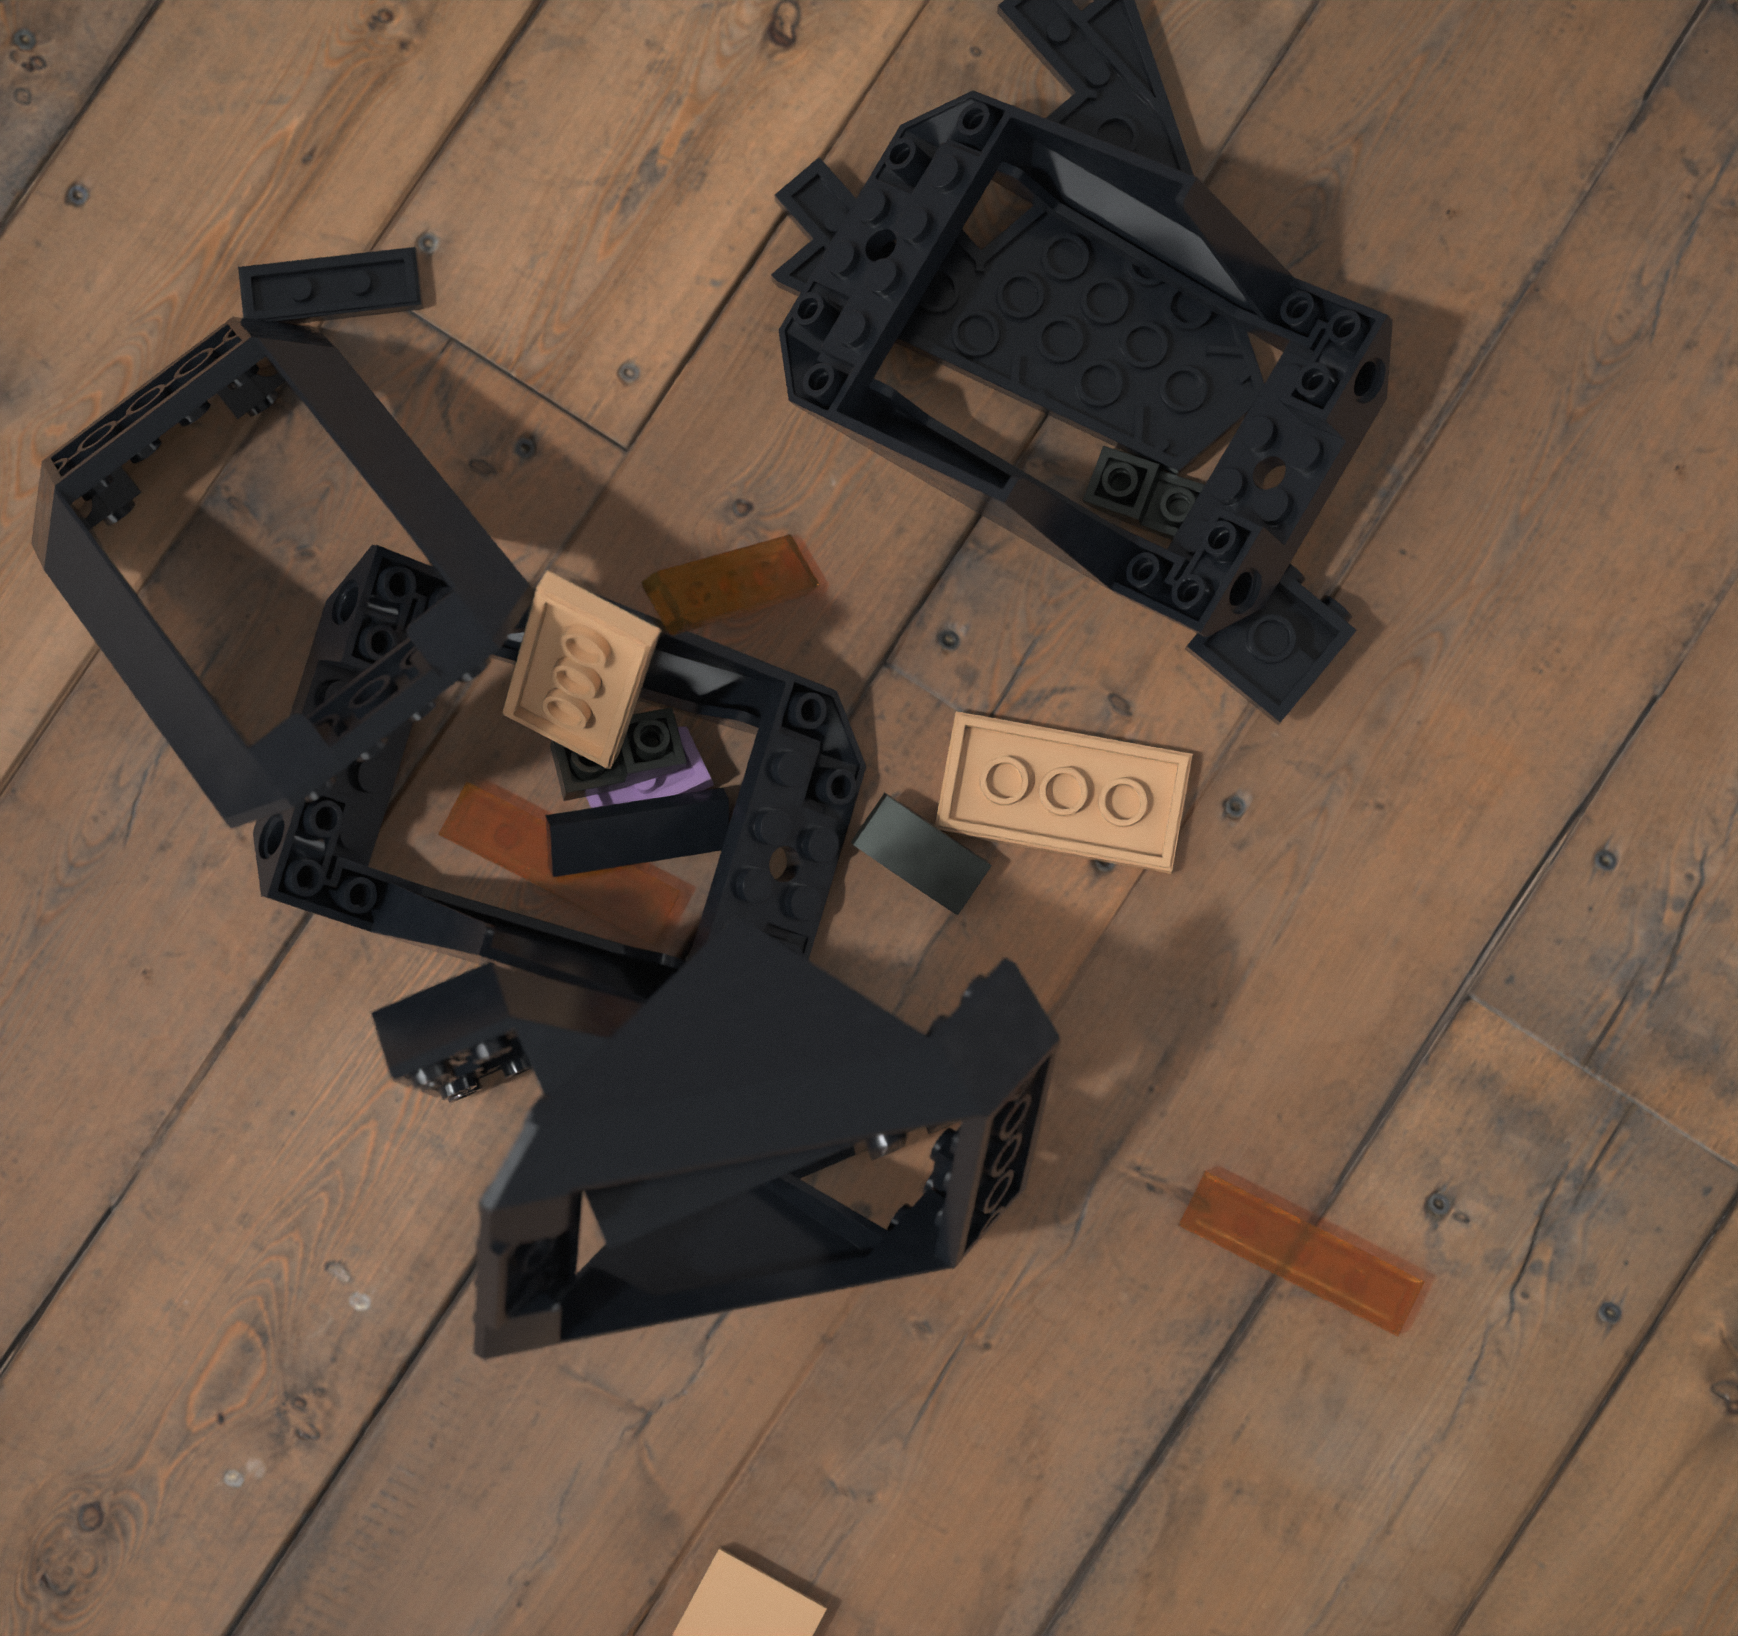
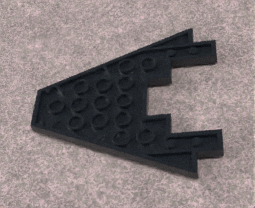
[771,0,1265,475]

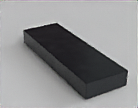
[238,247,424,324]
[545,788,729,877]

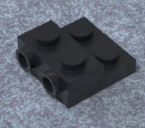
[1185,563,1357,725]

